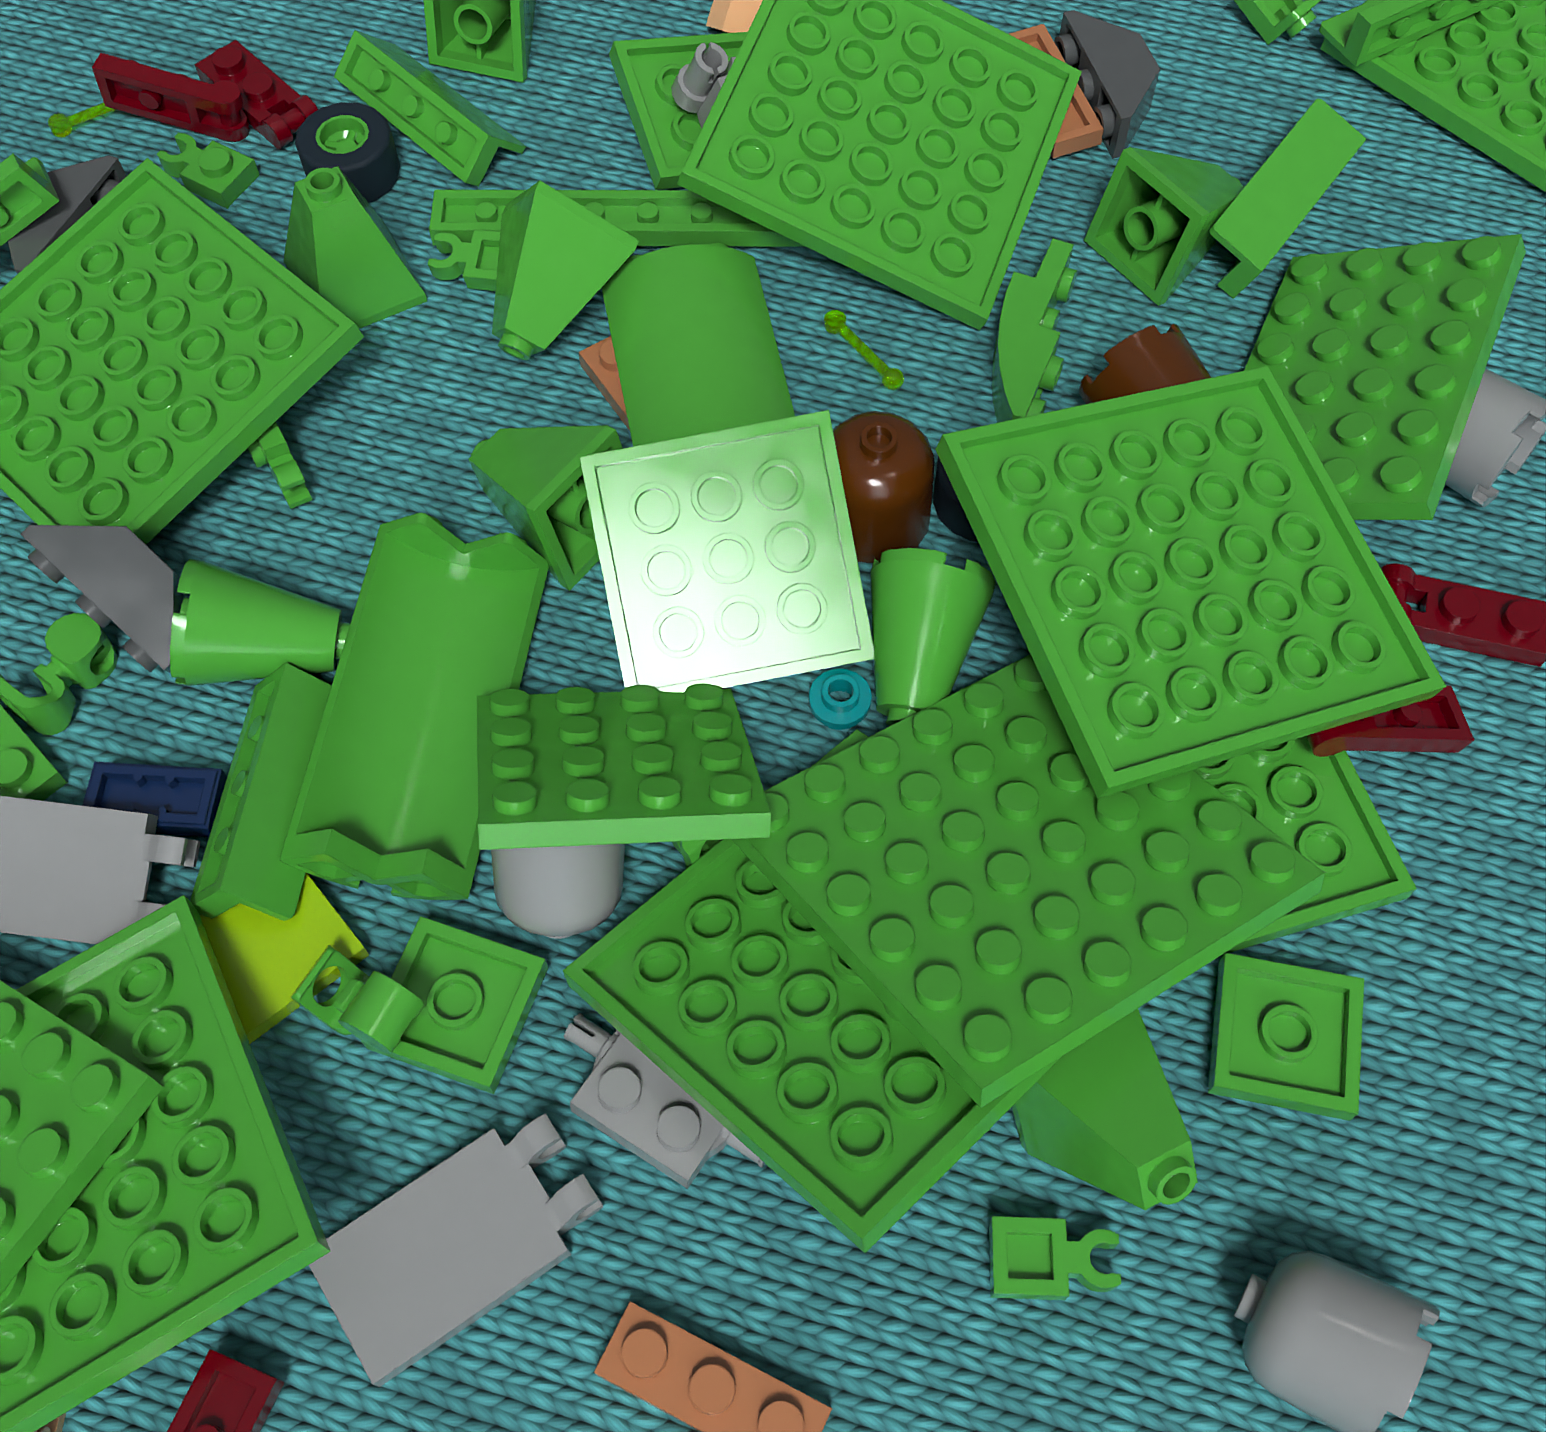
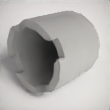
[1445,368,1546,507]
[491,844,625,939]
[1234,1251,1440,1432]

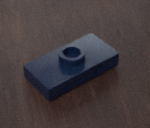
[82,762,227,837]

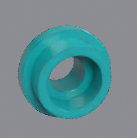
[809,669,872,730]

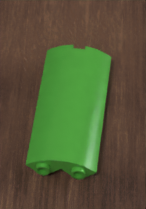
[602,243,795,447]
[279,513,549,900]

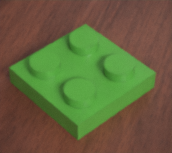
[361,916,549,1094]
[1208,953,1364,1121]

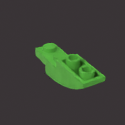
[991,238,1077,423]

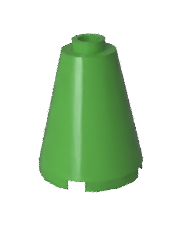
[870,548,996,726]
[170,559,350,686]

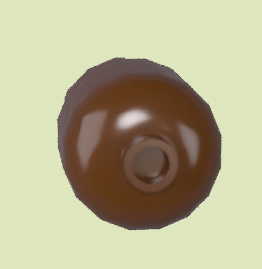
[1078,324,1211,404]
[833,411,935,563]

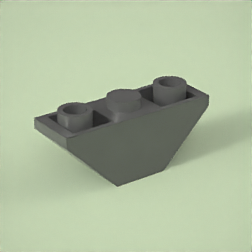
[1054,10,1160,159]
[8,155,126,274]
[20,525,183,673]

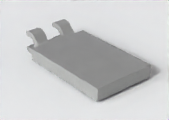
[0,796,200,944]
[309,1113,604,1387]

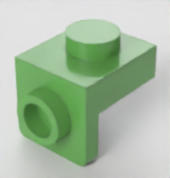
[1234,0,1321,45]

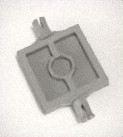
[564,1013,765,1189]

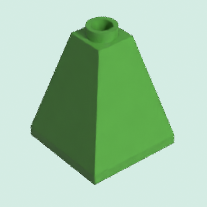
[423,0,536,83]
[1084,147,1244,306]
[283,166,427,329]
[492,180,640,360]
[468,425,623,591]
[1012,1009,1198,1210]

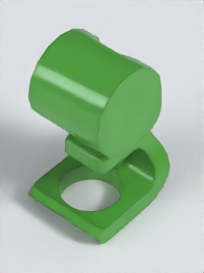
[0,613,118,735]
[290,945,425,1054]

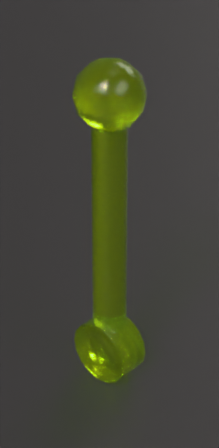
[48,102,116,137]
[824,310,904,390]

